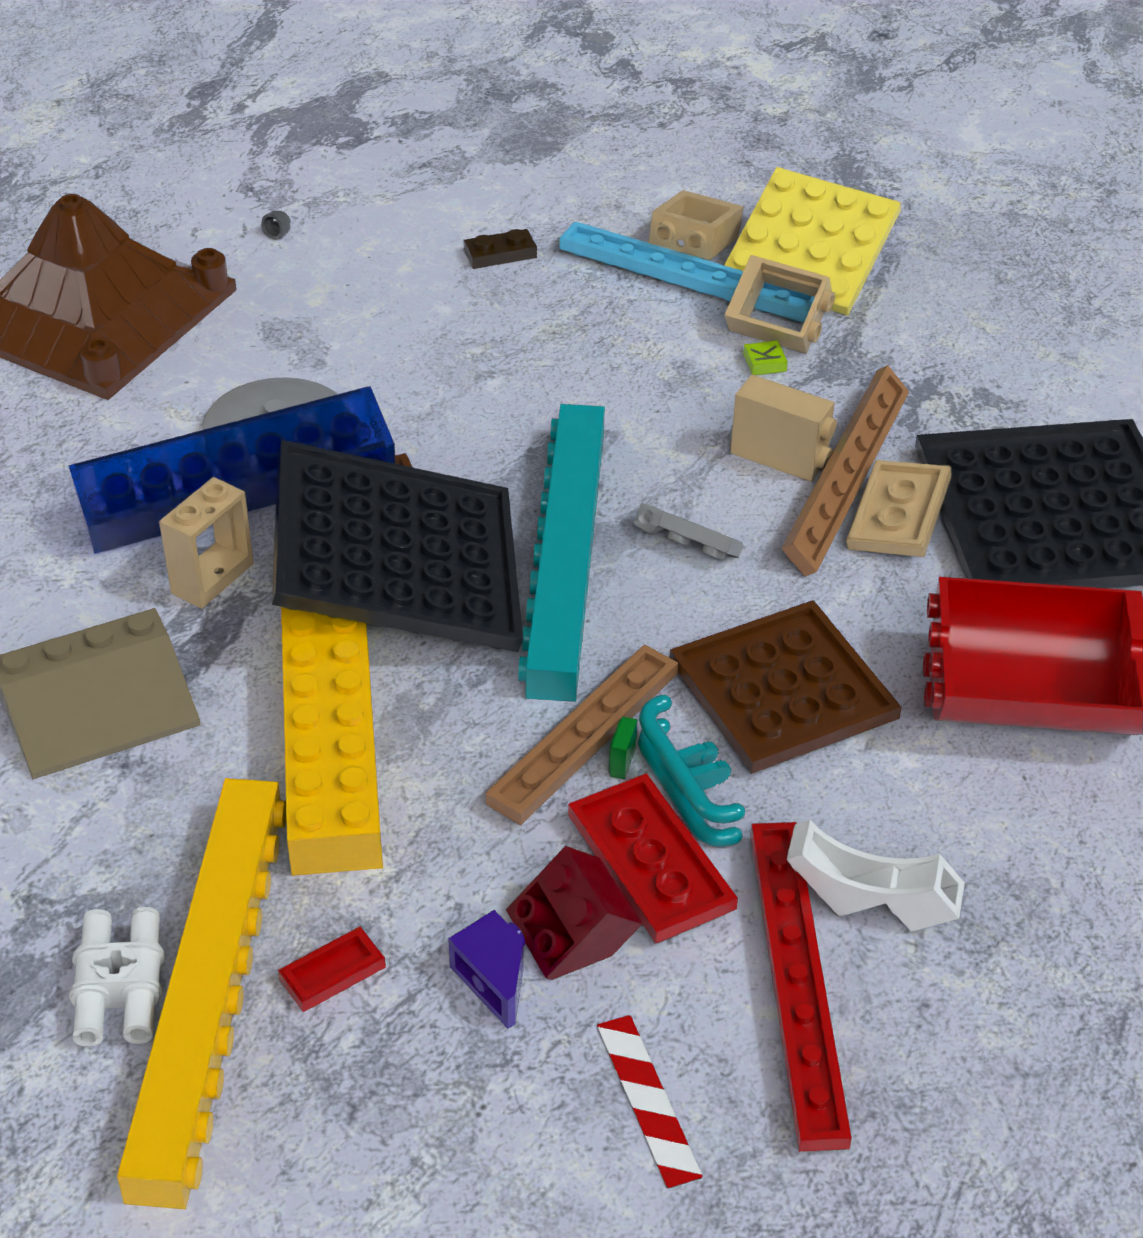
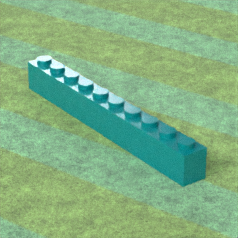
[518,404,605,702]

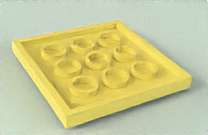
[725,167,901,316]

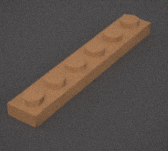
[486,644,678,826]

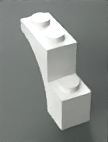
[787,820,965,932]

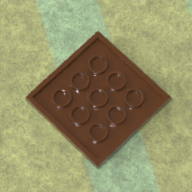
[669,600,902,774]

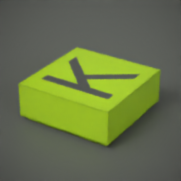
[743,340,788,375]

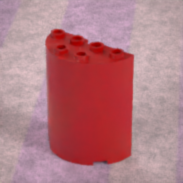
[923,577,1143,735]

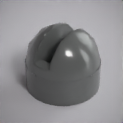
[261,210,291,239]

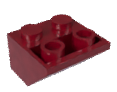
[506,846,642,980]

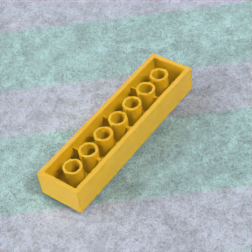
[281,607,383,876]

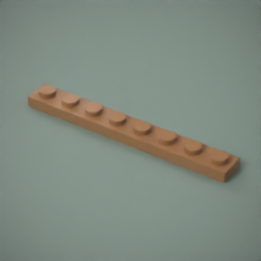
[781,365,909,577]

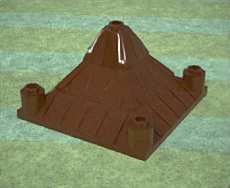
[0,194,237,400]

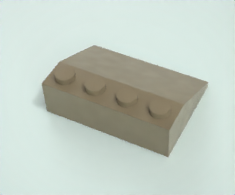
[0,608,201,779]

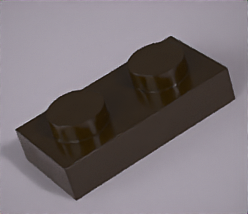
[464,229,537,269]

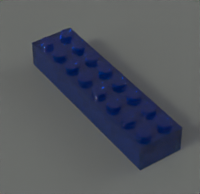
[68,386,395,554]

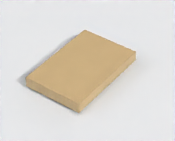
[846,460,951,557]

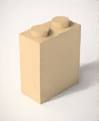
[730,374,837,482]

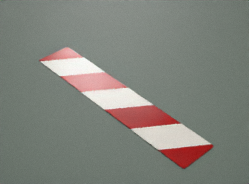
[597,1015,703,1188]

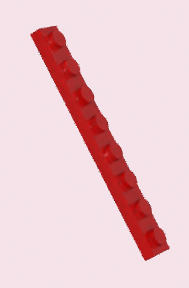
[750,822,852,1152]

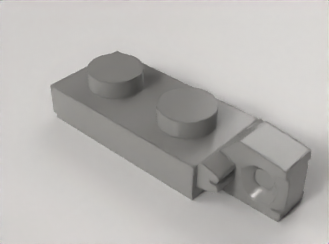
[633,502,743,560]

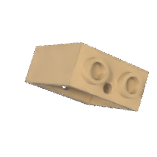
[648,190,744,260]
[724,255,835,354]
[159,477,254,609]

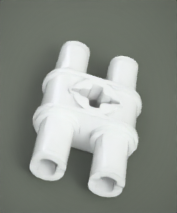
[69,907,165,1047]

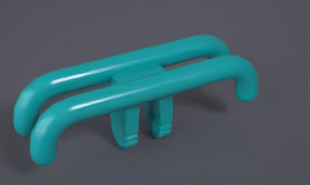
[638,695,745,847]

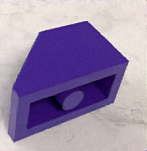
[448,910,525,1029]

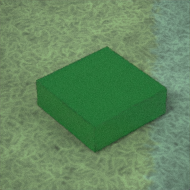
[609,716,638,780]

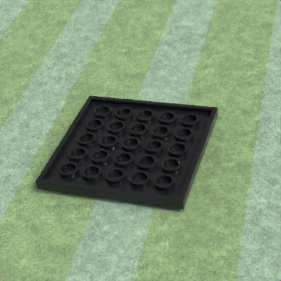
[915,419,1143,588]
[272,440,523,652]

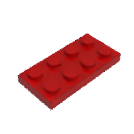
[568,773,738,944]

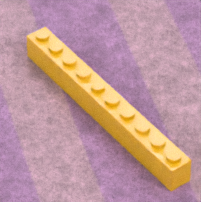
[117,778,287,1210]

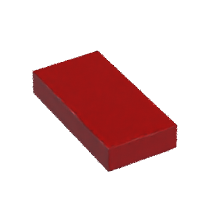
[278,926,386,1013]

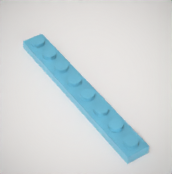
[559,221,815,323]

